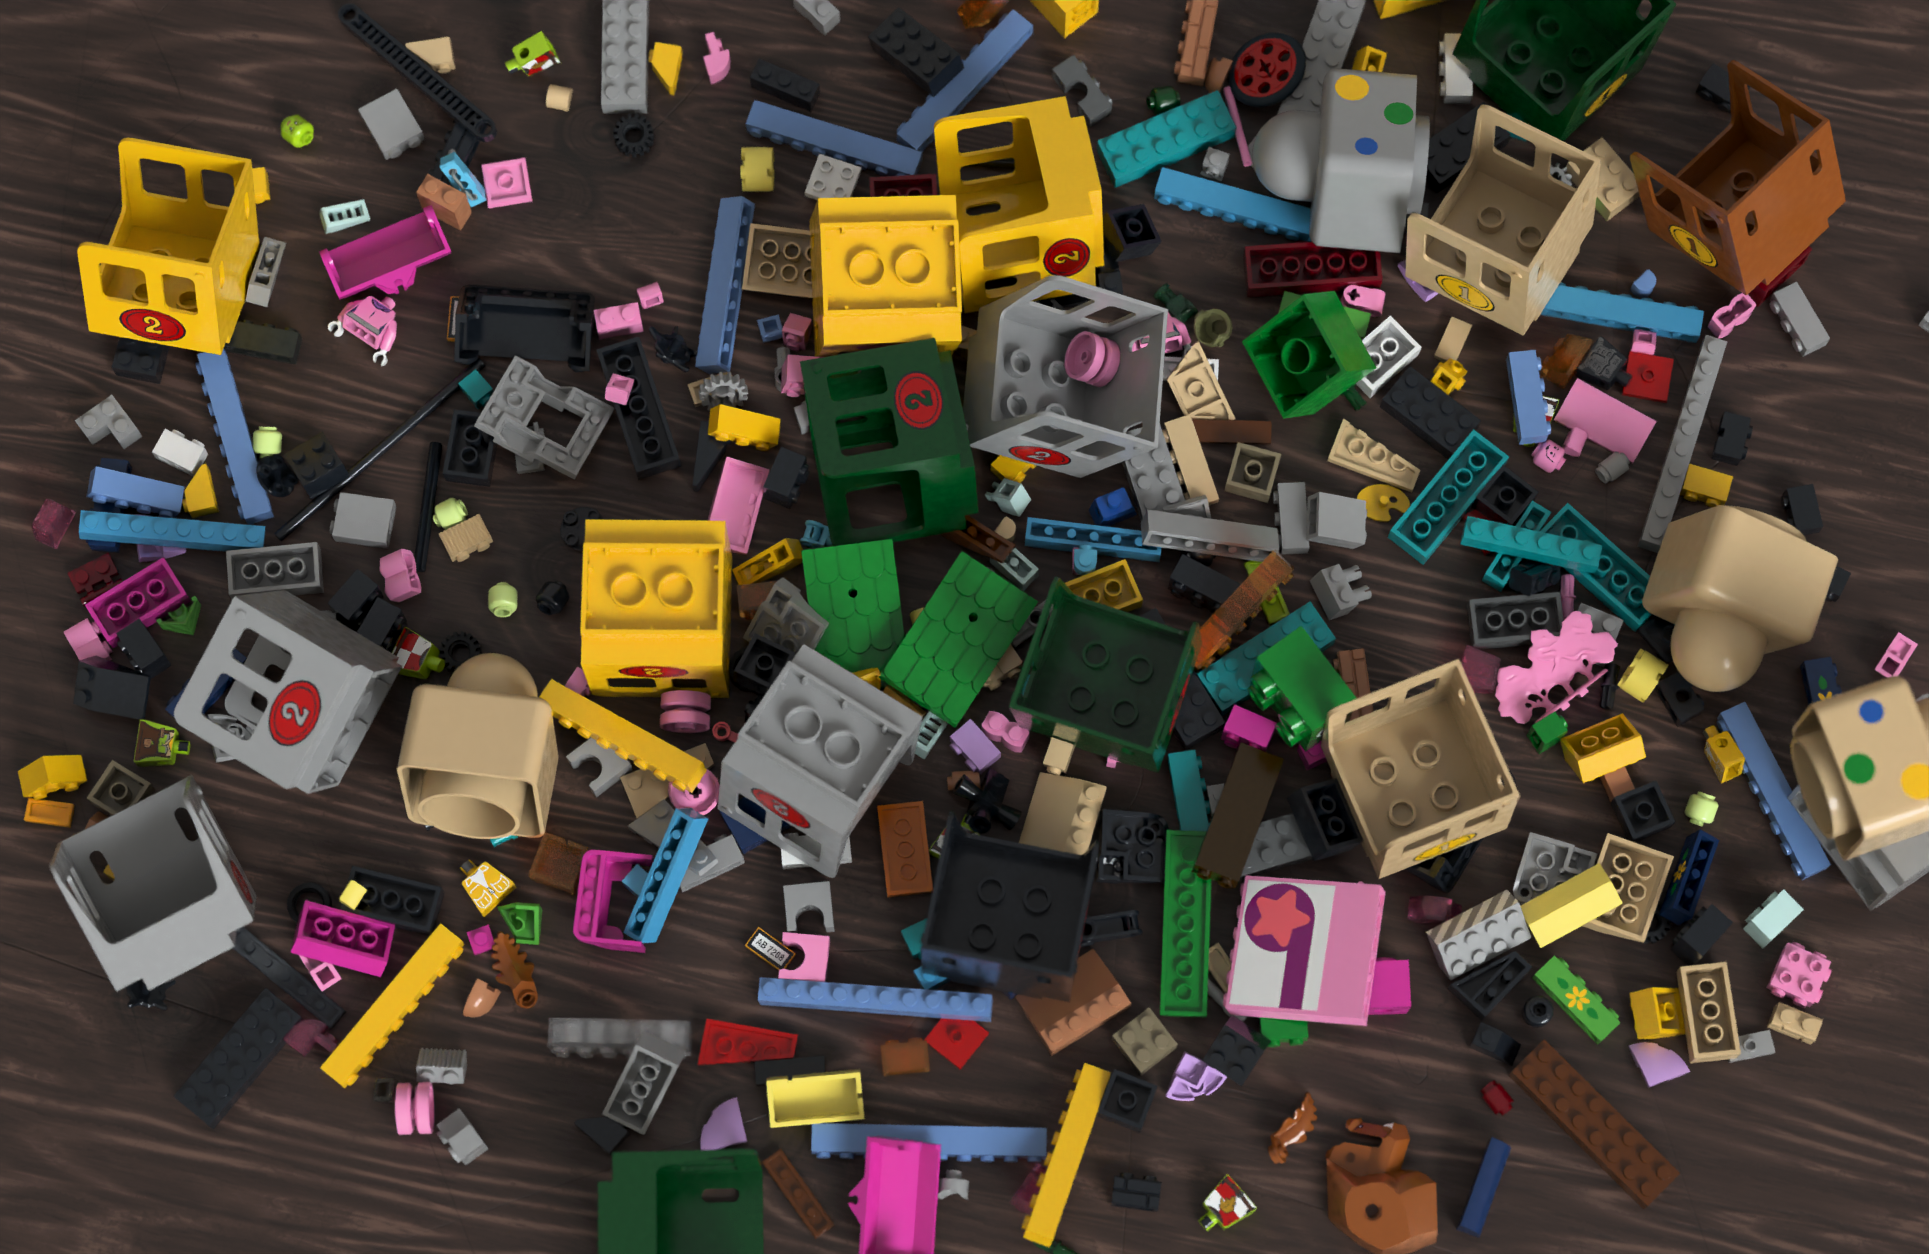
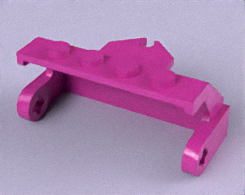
[319,205,451,300]
[848,1136,941,1254]

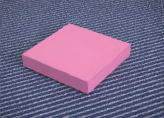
[481,158,532,208]

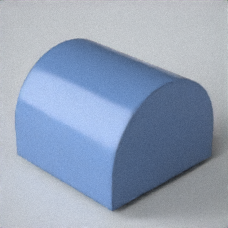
[1630,269,1656,298]
[757,314,783,343]

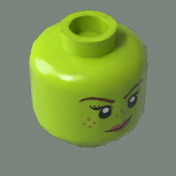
[281,115,314,148]

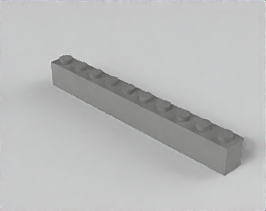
[1637,335,1727,553]

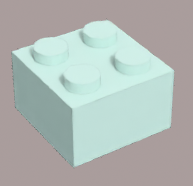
[1743,890,1804,949]

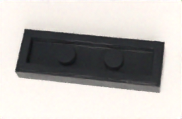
[754,1056,826,1086]

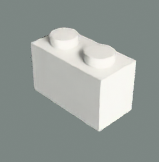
[152,429,208,477]

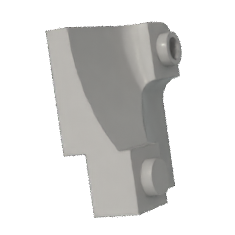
[743,578,829,654]
[1513,832,1598,904]

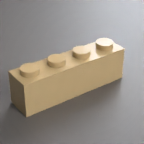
[1162,414,1219,505]

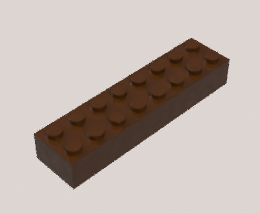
[1509,1039,1680,1210]

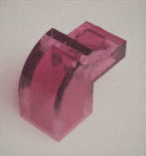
[1407,896,1462,924]
[284,1019,338,1057]
[1010,1163,1047,1215]

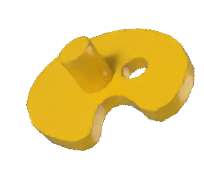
[1357,484,1410,522]

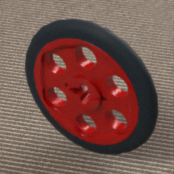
[1228,33,1306,107]

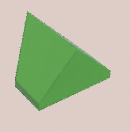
[156,596,201,635]
[497,902,542,945]

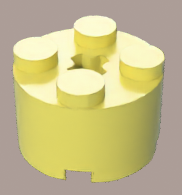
[740,147,774,192]
[1617,648,1668,703]

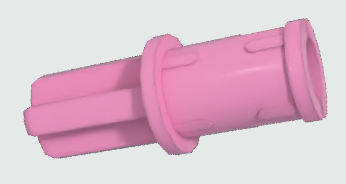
[1560,574,1576,620]

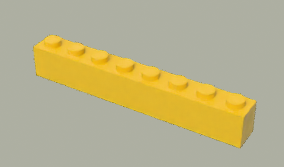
[539,679,707,793]
[320,923,464,1089]
[1021,1063,1111,1247]

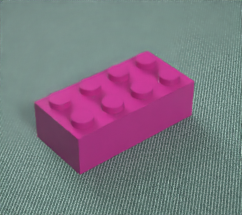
[85,557,191,648]
[290,900,395,977]

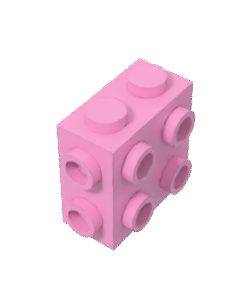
[1767,942,1832,1008]

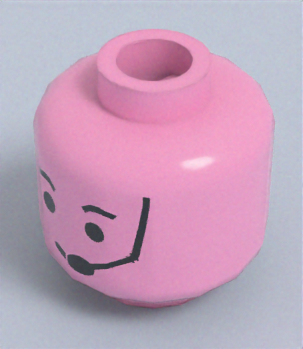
[1531,440,1566,473]

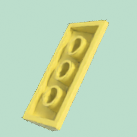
[1520,863,1623,948]

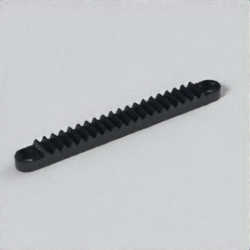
[338,3,497,142]

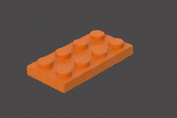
[877,801,933,898]

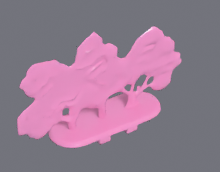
[1495,611,1618,724]

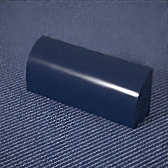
[1456,1137,1511,1238]

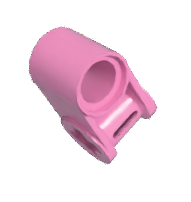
[1341,285,1386,317]

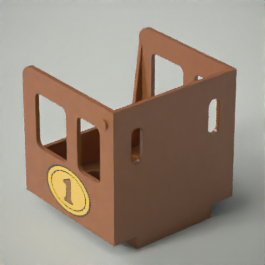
[1630,60,1846,296]

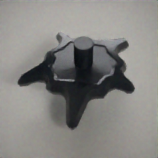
[649,326,698,372]
[124,978,176,1011]

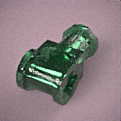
[1153,283,1198,323]

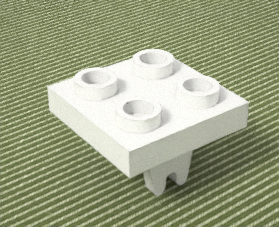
[805,154,861,200]

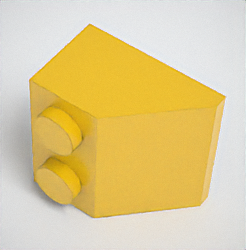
[1630,987,1686,1039]

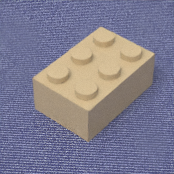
[1566,137,1640,221]

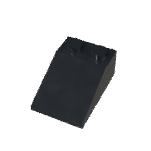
[73,656,151,720]

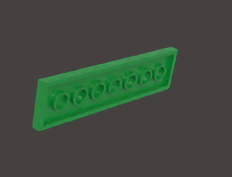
[1160,830,1212,1017]

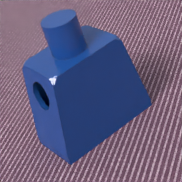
[1089,488,1137,527]

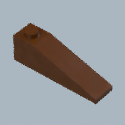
[940,515,1016,563]

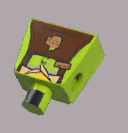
[134,719,190,767]

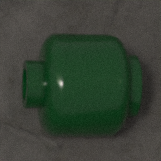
[1146,86,1181,116]

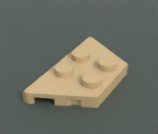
[1167,340,1236,420]

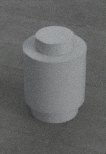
[1595,452,1630,484]

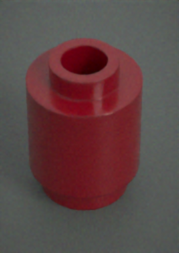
[1480,1080,1514,1116]

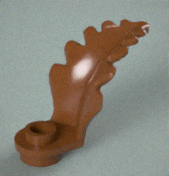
[491,931,538,1009]
[1268,1092,1317,1164]

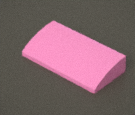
[1554,378,1657,464]
[707,457,770,555]

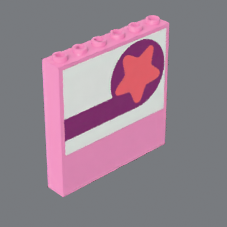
[1223,875,1385,1026]

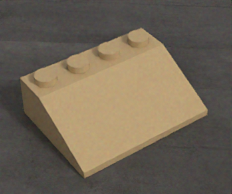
[742,223,812,298]
[1019,772,1107,855]
[1583,833,1674,943]

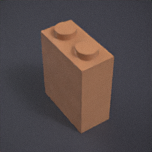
[416,174,472,231]

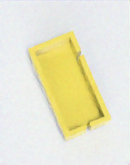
[766,1069,864,1128]

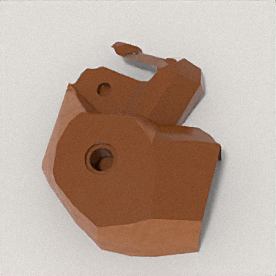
[1325,1118,1437,1254]

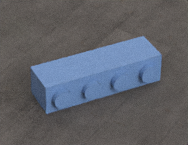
[1506,350,1551,445]
[86,466,184,518]

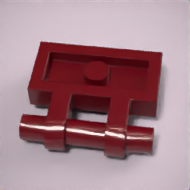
[67,553,123,607]

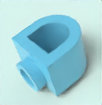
[1074,545,1097,576]

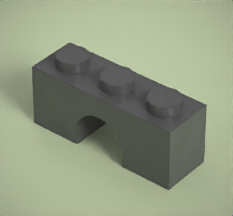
[1052,55,1113,127]

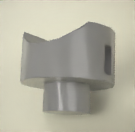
[938,1170,969,1200]

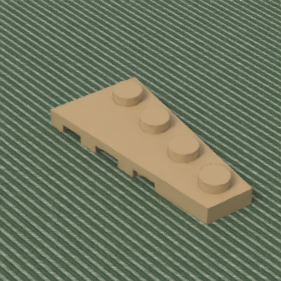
[1327,418,1420,493]
[620,743,714,819]

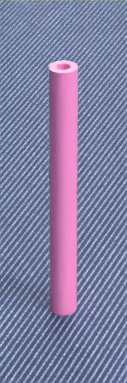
[1223,86,1252,166]

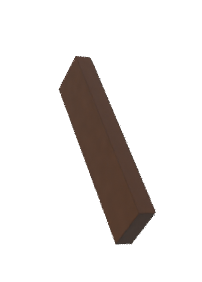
[1192,419,1271,445]
[762,1148,835,1239]

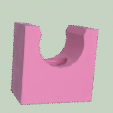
[778,932,830,982]

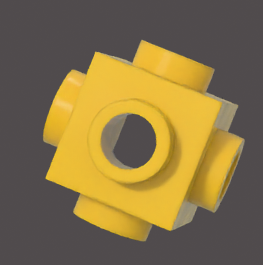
[1430,358,1468,395]

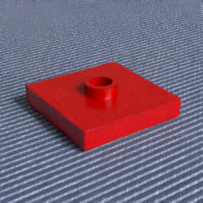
[1622,351,1674,403]
[924,1018,989,1070]

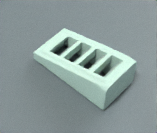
[320,199,370,234]
[915,711,948,759]

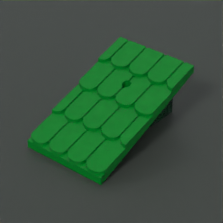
[801,539,905,690]
[878,551,1038,728]

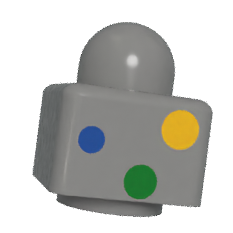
[1252,68,1430,253]

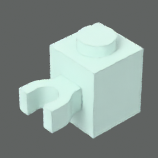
[985,478,1031,517]

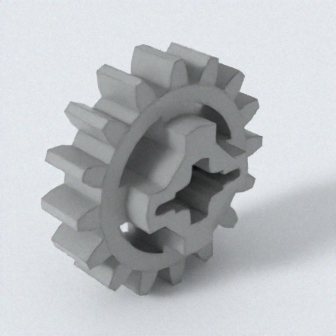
[699,372,748,411]

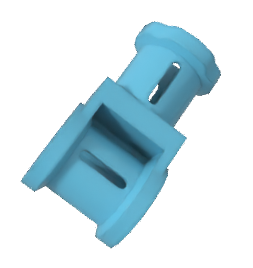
[799,520,833,548]

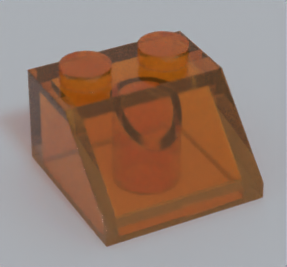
[1541,333,1593,390]

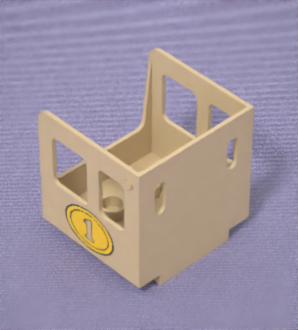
[1405,105,1601,336]
[1321,659,1520,879]

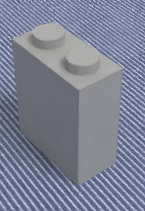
[358,89,425,160]
[330,492,396,549]
[1306,492,1367,549]

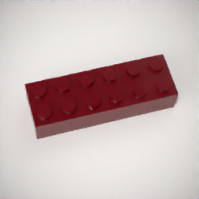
[1243,242,1383,297]

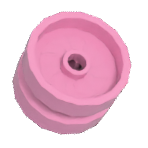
[1064,331,1120,387]
[660,690,711,733]
[668,769,720,815]
[395,1082,434,1135]

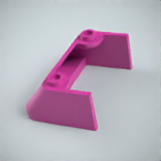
[573,850,654,953]

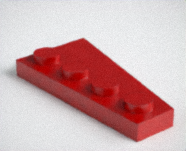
[698,1018,798,1065]

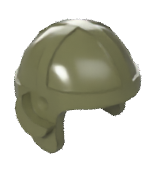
[1194,309,1232,347]

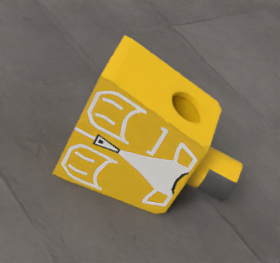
[1703,725,1745,784]
[460,859,517,917]

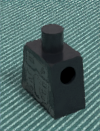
[1576,336,1633,390]

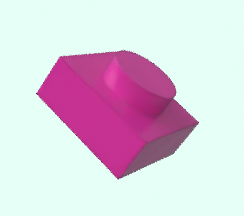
[467,925,495,955]

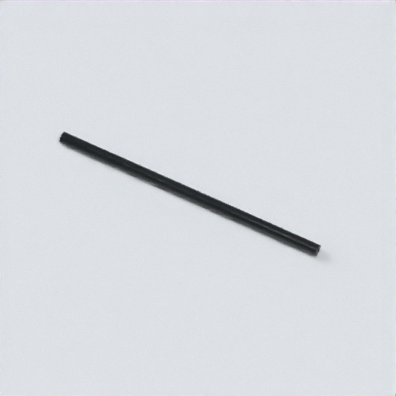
[274,358,486,542]

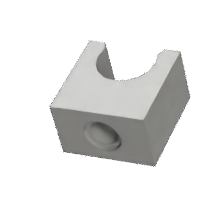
[566,738,633,798]
[783,881,835,933]

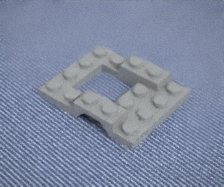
[474,355,615,480]

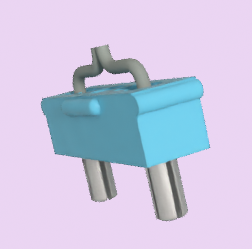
[439,149,487,207]

